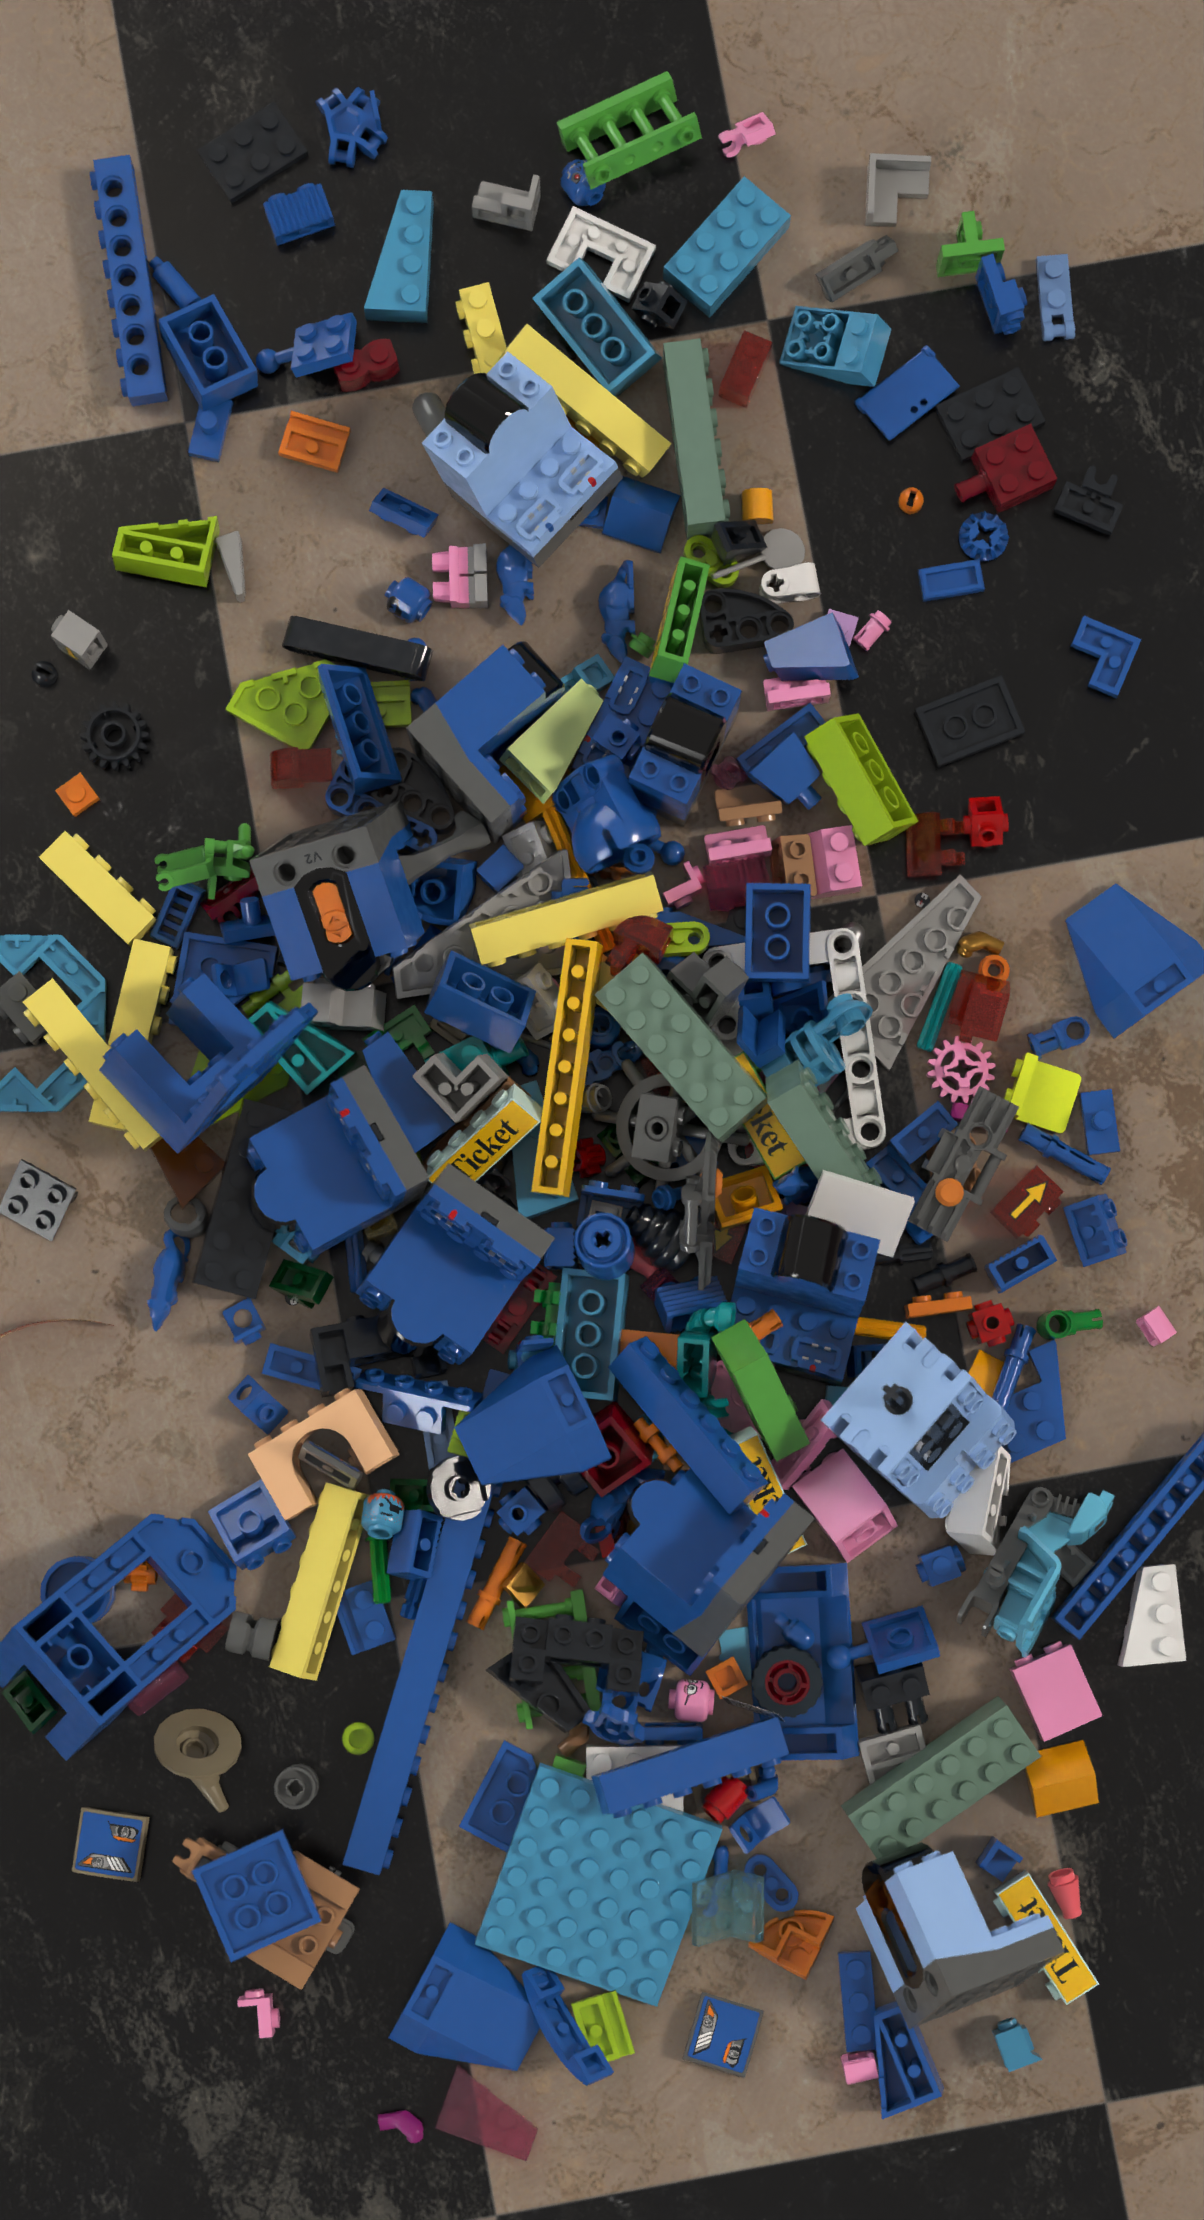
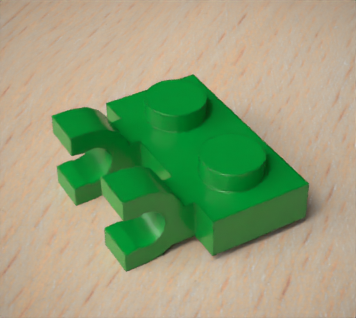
[362,1005,435,1060]
[530,1282,561,1347]

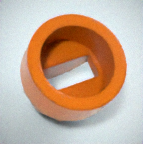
[898,487,924,514]

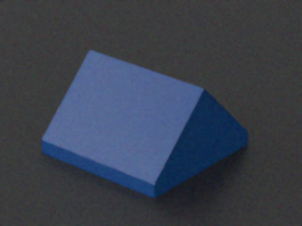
[602,476,681,554]

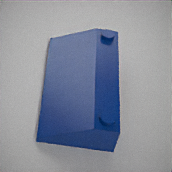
[747,1563,859,1760]

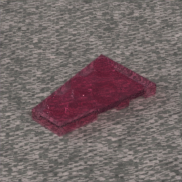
[436,2064,538,2161]

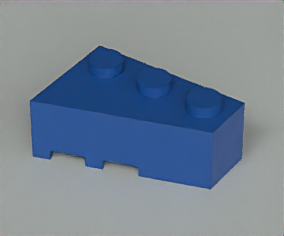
[874,2001,944,2119]

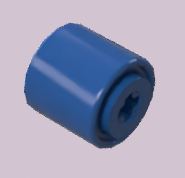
[574,1212,635,1280]

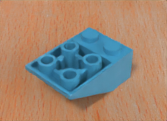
[779,306,891,387]

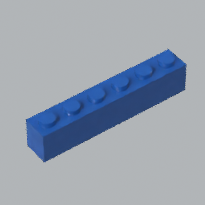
[608,1336,768,1515]
[591,1717,789,1819]

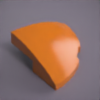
[748,1910,834,1980]

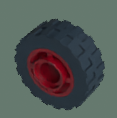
[752,1645,823,1718]

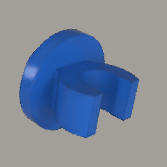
[623,843,655,875]

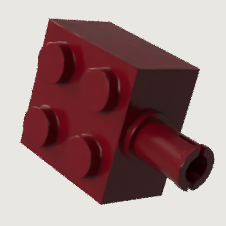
[954,424,1058,514]
[581,1400,654,1498]

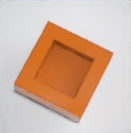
[55,772,100,817]
[705,1656,749,1700]

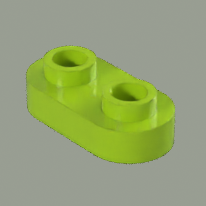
[683,535,739,588]
[647,921,710,957]

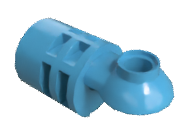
[761,993,873,1088]

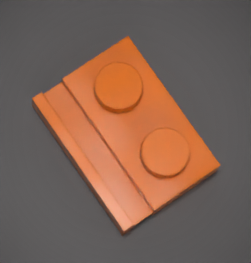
[278,411,351,473]
[904,1291,973,1319]

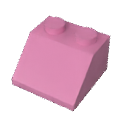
[808,825,862,900]

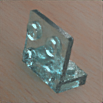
[691,1870,764,1947]

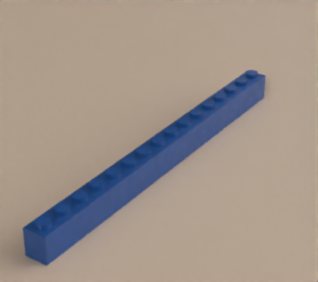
[342,1369,510,1876]

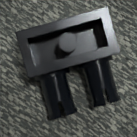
[855,1662,930,1734]

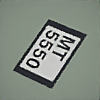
[721,1696,785,1722]

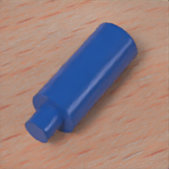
[149,256,201,309]

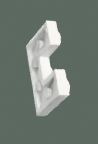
[546,206,656,303]

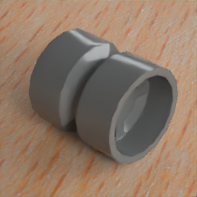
[225,1611,279,1661]
[274,1764,319,1809]

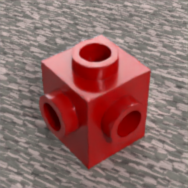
[963,796,1009,847]
[966,1300,1014,1347]

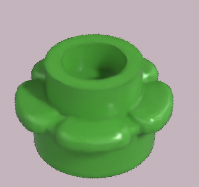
[628,631,656,659]

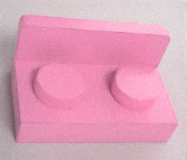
[763,677,831,711]
[704,825,772,867]

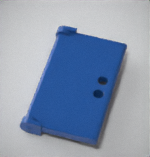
[854,345,960,441]

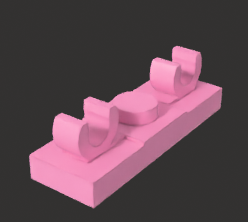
[771,1399,837,1490]

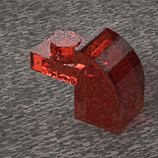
[270,747,333,789]
[608,916,673,977]

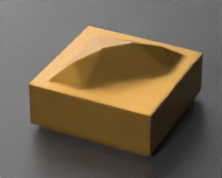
[501,1562,545,1608]

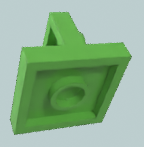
[936,211,1005,277]

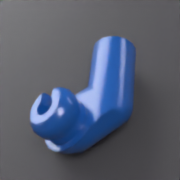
[411,687,437,713]

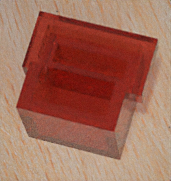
[948,970,1010,1044]

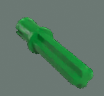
[365,1532,391,1604]

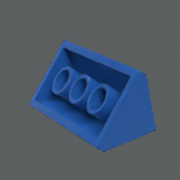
[318,664,402,795]

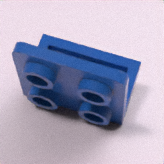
[576,1180,645,1227]

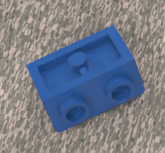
[1063,1194,1127,1267]

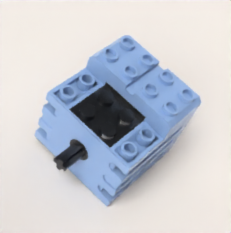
[821,1322,1016,1518]

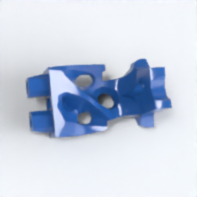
[582,1644,667,1744]

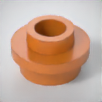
[978,955,1010,986]

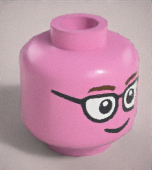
[668,1679,714,1722]

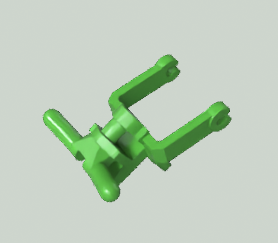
[155,823,254,900]

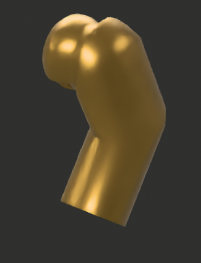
[957,931,1005,958]

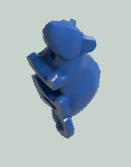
[496,545,534,625]
[598,560,635,663]
[584,1041,644,1088]
[773,1166,818,1205]
[147,1229,191,1331]
[580,1468,665,1544]

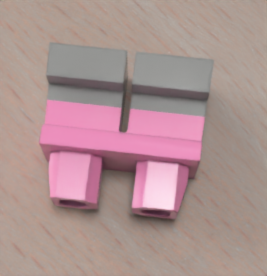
[432,543,488,608]

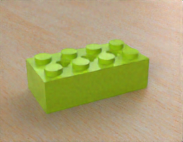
[804,713,919,846]

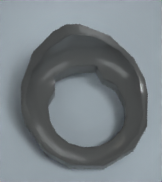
[164,1197,209,1238]

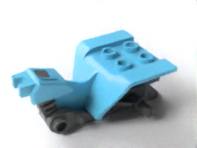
[957,1487,1114,1658]

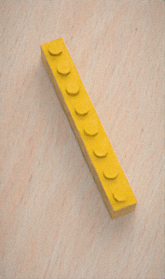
[531,938,604,1198]

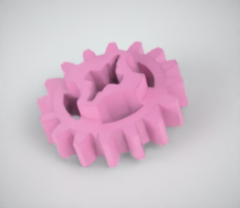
[926,1036,996,1104]

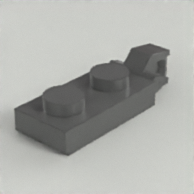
[816,235,899,302]

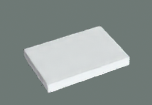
[802,1170,915,1258]

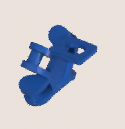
[316,87,388,168]

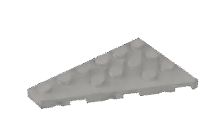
[392,849,571,999]

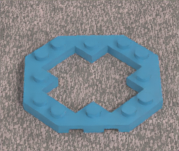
[0,935,107,1112]

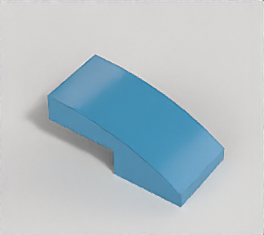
[544,654,614,705]

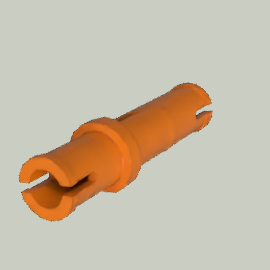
[466,1536,527,1631]

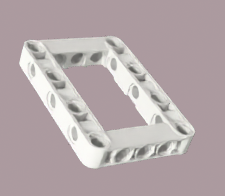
[702,928,886,1166]

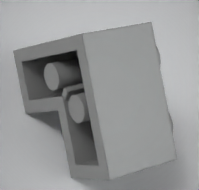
[301,978,386,1031]
[412,1053,509,1123]

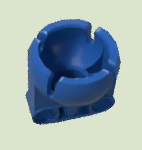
[552,754,661,874]

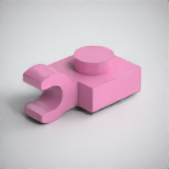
[718,112,776,158]

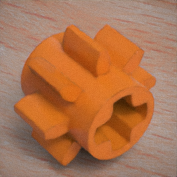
[123,1561,158,1592]

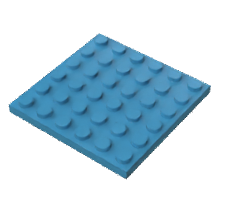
[475,1763,723,2007]

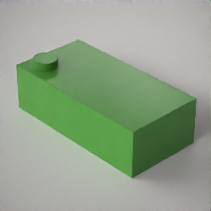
[711,1319,810,1462]

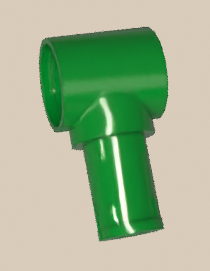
[1036,1309,1103,1340]

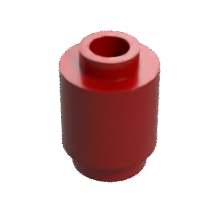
[701,1775,748,1824]

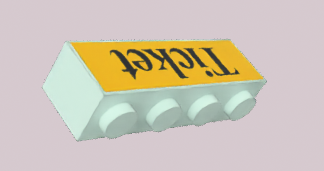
[426,1083,542,1183]
[730,1426,807,1554]
[993,1870,1099,2005]

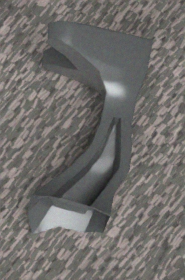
[398,811,490,885]

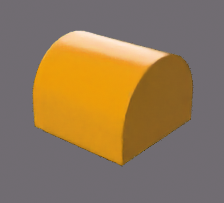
[741,488,773,524]

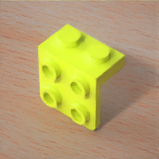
[1003,1052,1081,1134]

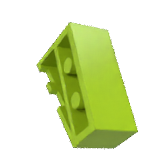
[112,516,220,587]

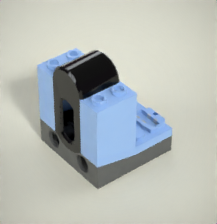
[422,351,623,568]
[856,1842,1065,2030]

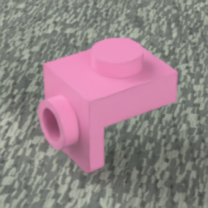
[662,860,705,910]
[237,1989,280,2038]

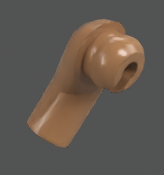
[557,1723,589,1757]

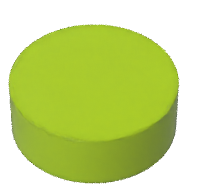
[342,1722,375,1755]

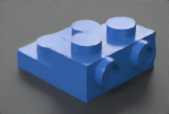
[975,254,1027,335]
[208,1479,297,1570]

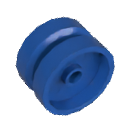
[40,1556,116,1624]

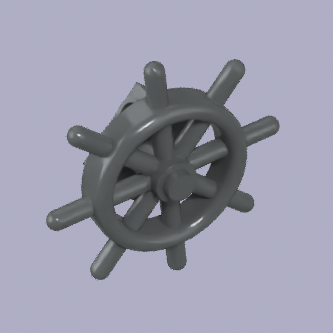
[592,1059,750,1206]

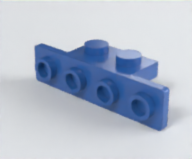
[355,1368,483,1435]

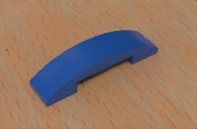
[522,1966,614,2086]

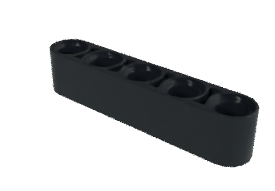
[282,616,433,681]

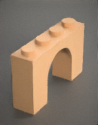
[248,1388,400,1521]

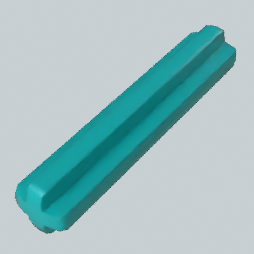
[917,962,963,1052]

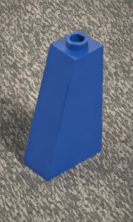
[362,1031,455,1153]

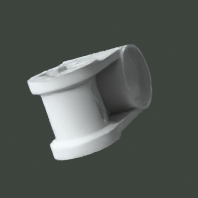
[759,563,821,604]

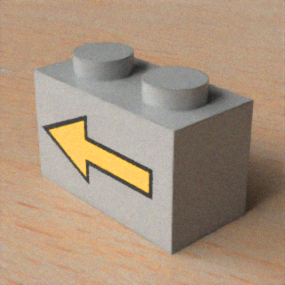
[51,610,108,670]

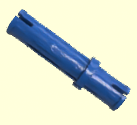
[1018,1123,1111,1185]
[992,1324,1036,1412]

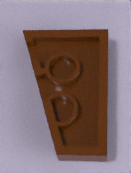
[150,1137,225,1210]

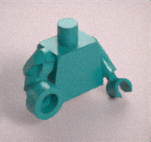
[677,1302,736,1418]

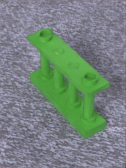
[557,71,702,189]
[502,1589,601,1730]

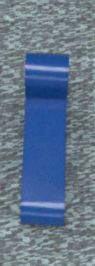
[325,759,438,852]

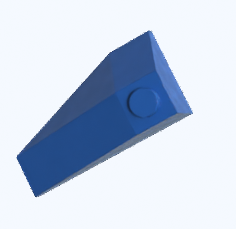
[398,853,477,926]

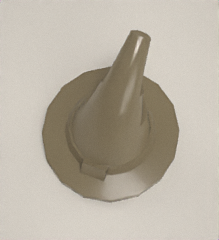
[154,1709,242,1813]

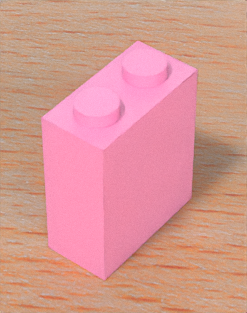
[1009,1640,1103,1742]

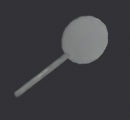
[711,528,805,579]

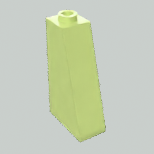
[499,678,603,804]

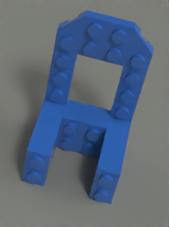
[99,973,318,1154]
[0,1513,237,1761]

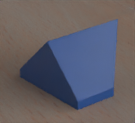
[773,980,829,1036]

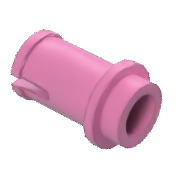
[853,610,892,651]

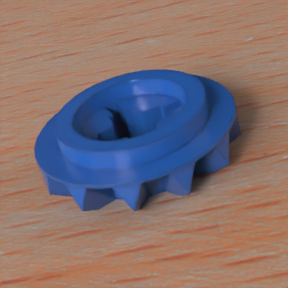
[959,511,1009,561]

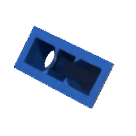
[745,732,822,810]

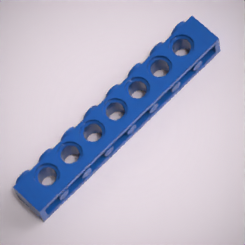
[90,155,169,407]
[1050,1432,1204,1640]

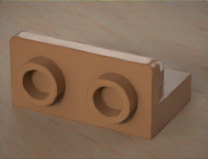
[770,834,817,897]

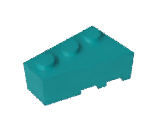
[248,1001,356,1094]

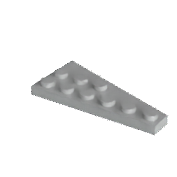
[828,875,982,1072]

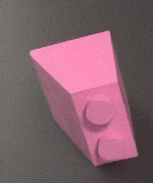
[792,1449,898,1563]

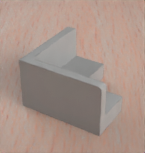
[865,153,932,227]
[472,175,541,231]

